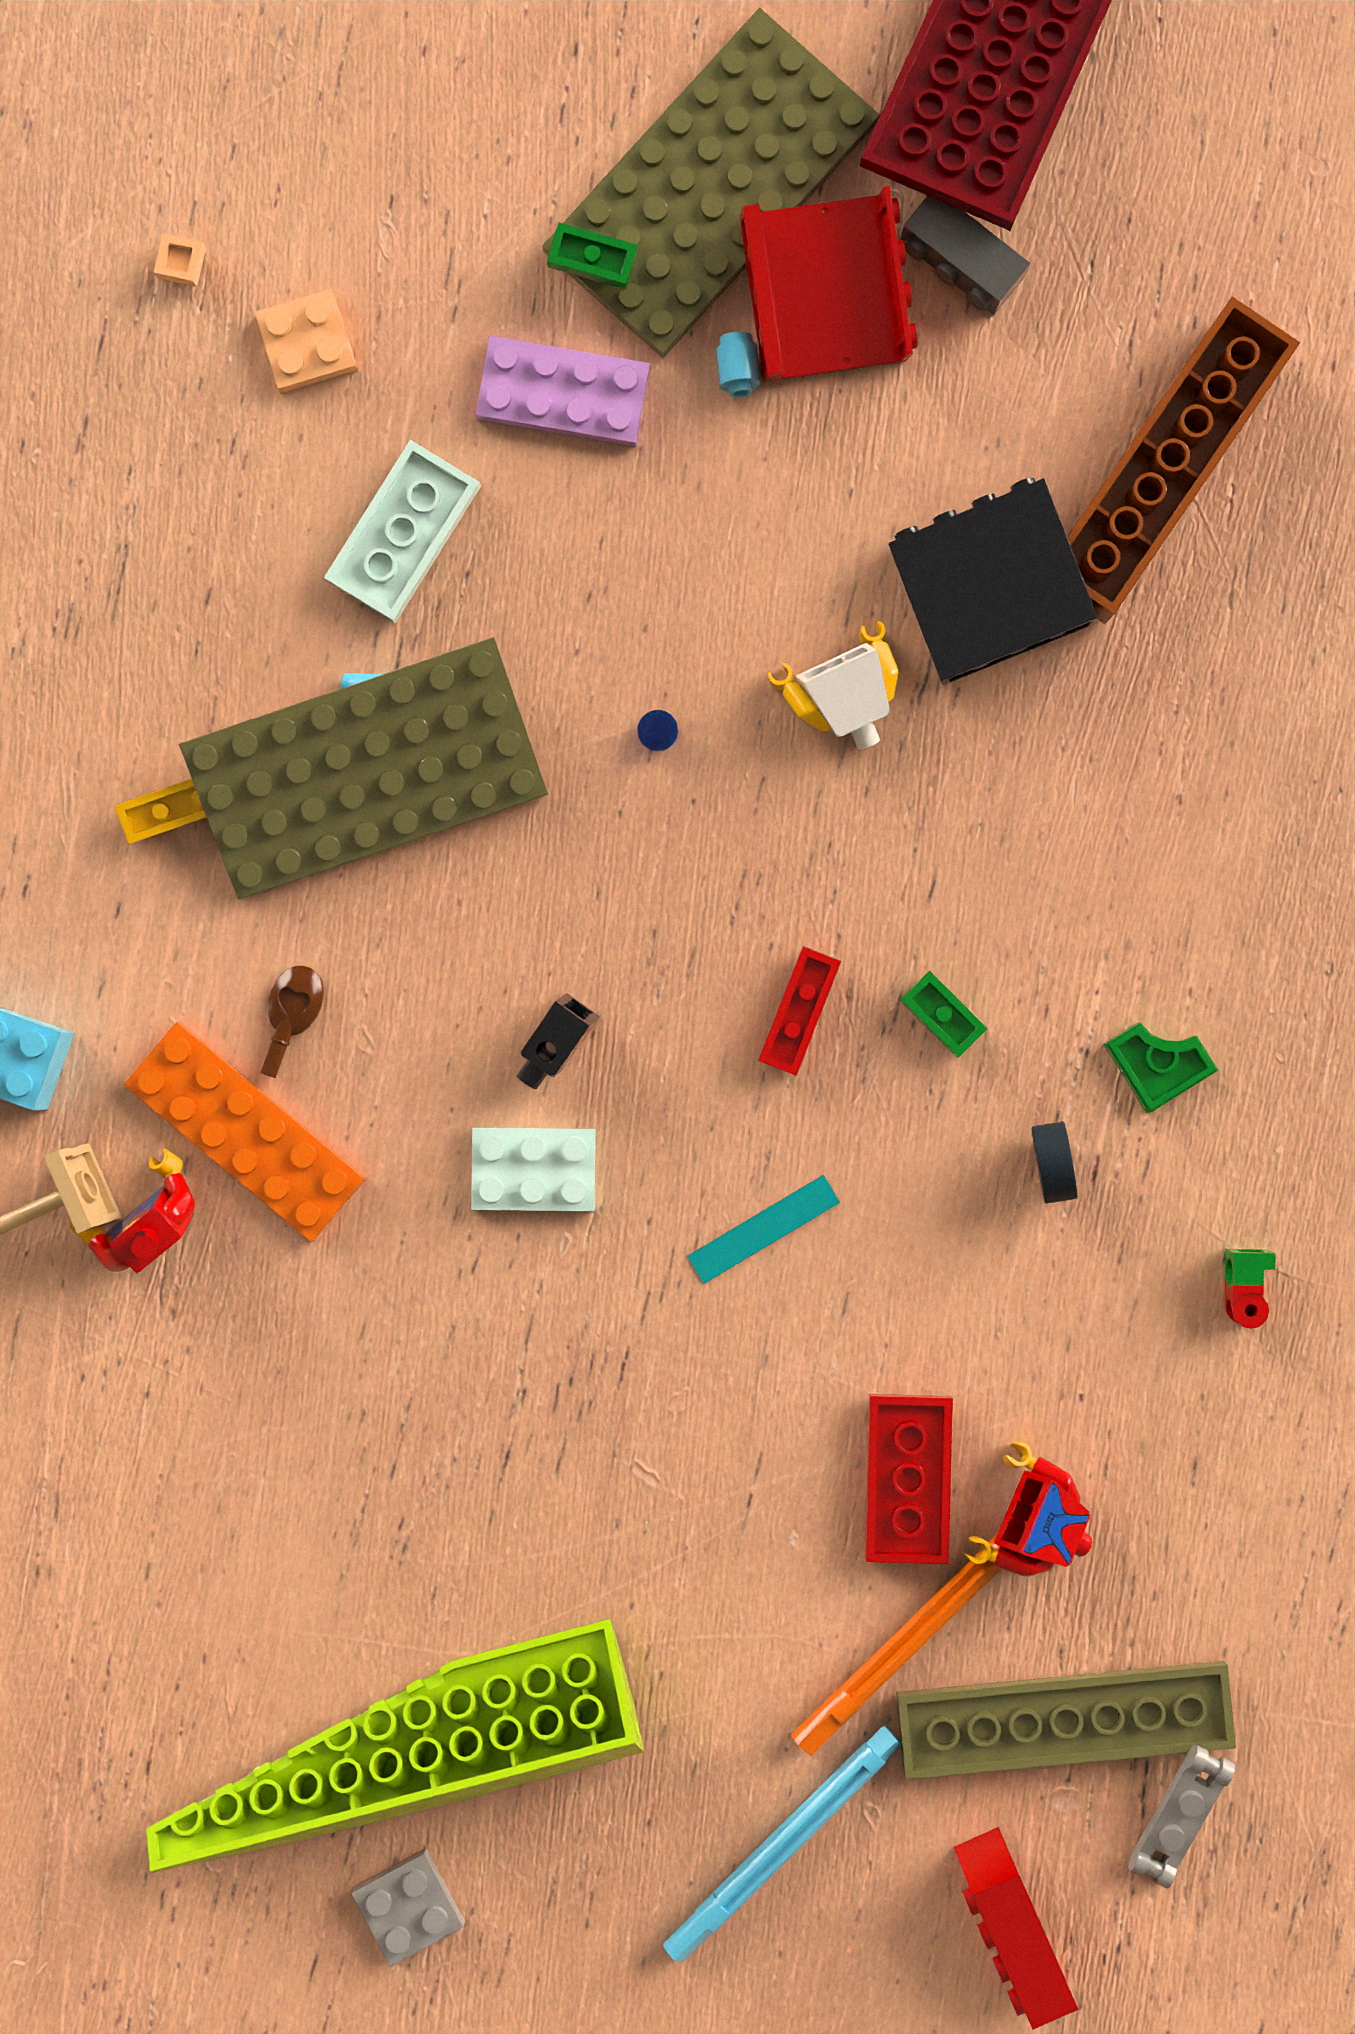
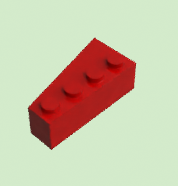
[954,1827,1079,2030]

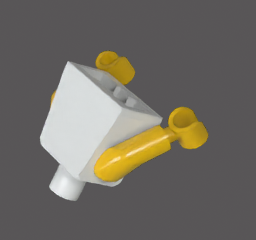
[768,621,898,750]

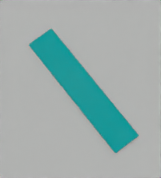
[688,1175,840,1284]

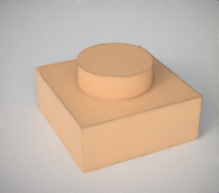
[154,233,206,287]

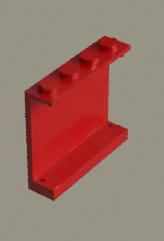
[739,185,917,383]

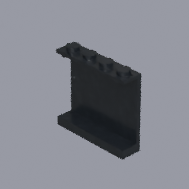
[888,477,1098,685]

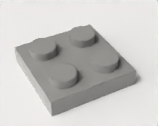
[351,1848,465,1967]

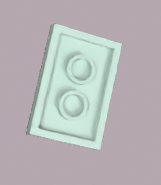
[471,1127,596,1211]

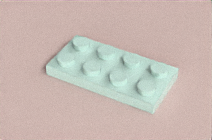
[324,440,481,624]

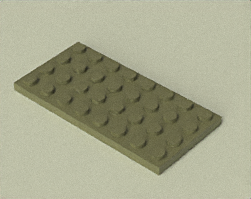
[542,7,880,358]
[179,637,548,900]

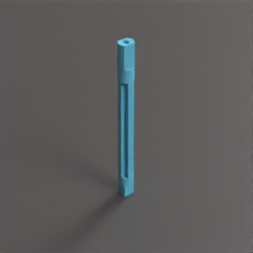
[663,1725,902,1962]

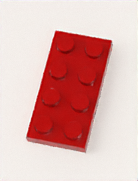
[865,1394,953,1565]

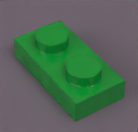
[547,222,638,290]
[899,971,988,1058]

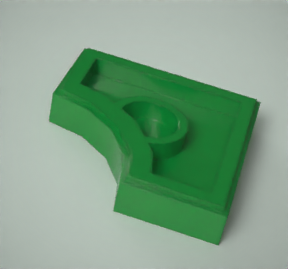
[1103,1022,1218,1113]

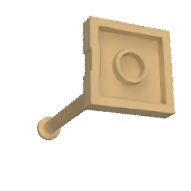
[0,1143,122,1235]

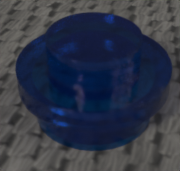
[637,710,678,751]

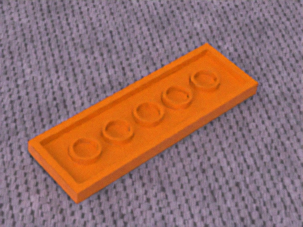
[123,1022,367,1242]

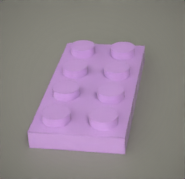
[476,335,650,447]

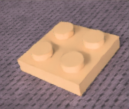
[255,288,358,394]

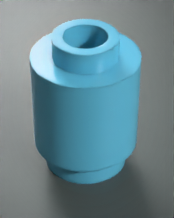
[716,331,760,398]

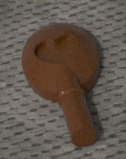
[260,966,324,1078]

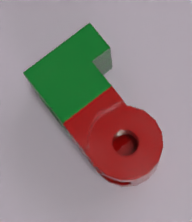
[1225,1249,1276,1329]

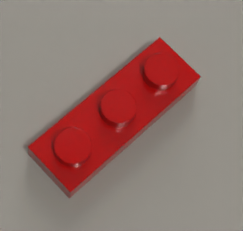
[758,946,841,1076]

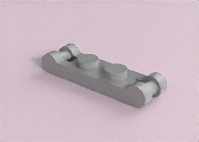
[1128,1745,1235,1888]

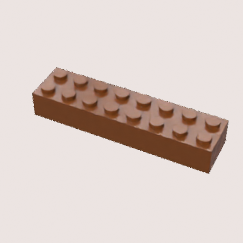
[1067,296,1301,624]

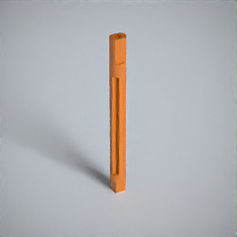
[791,1533,1001,1756]

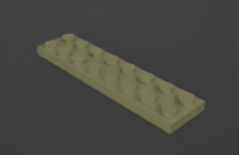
[896,1661,1236,1780]

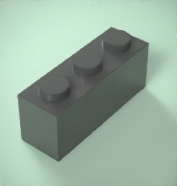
[900,196,1030,315]

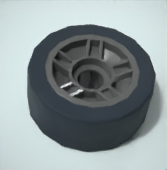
[1032,1121,1078,1204]

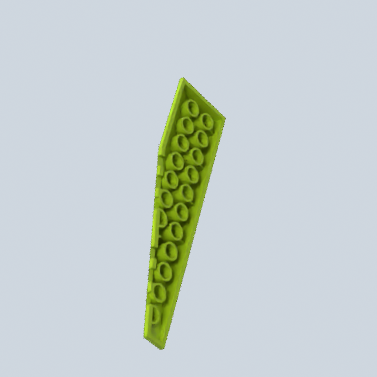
[146,1619,644,1873]

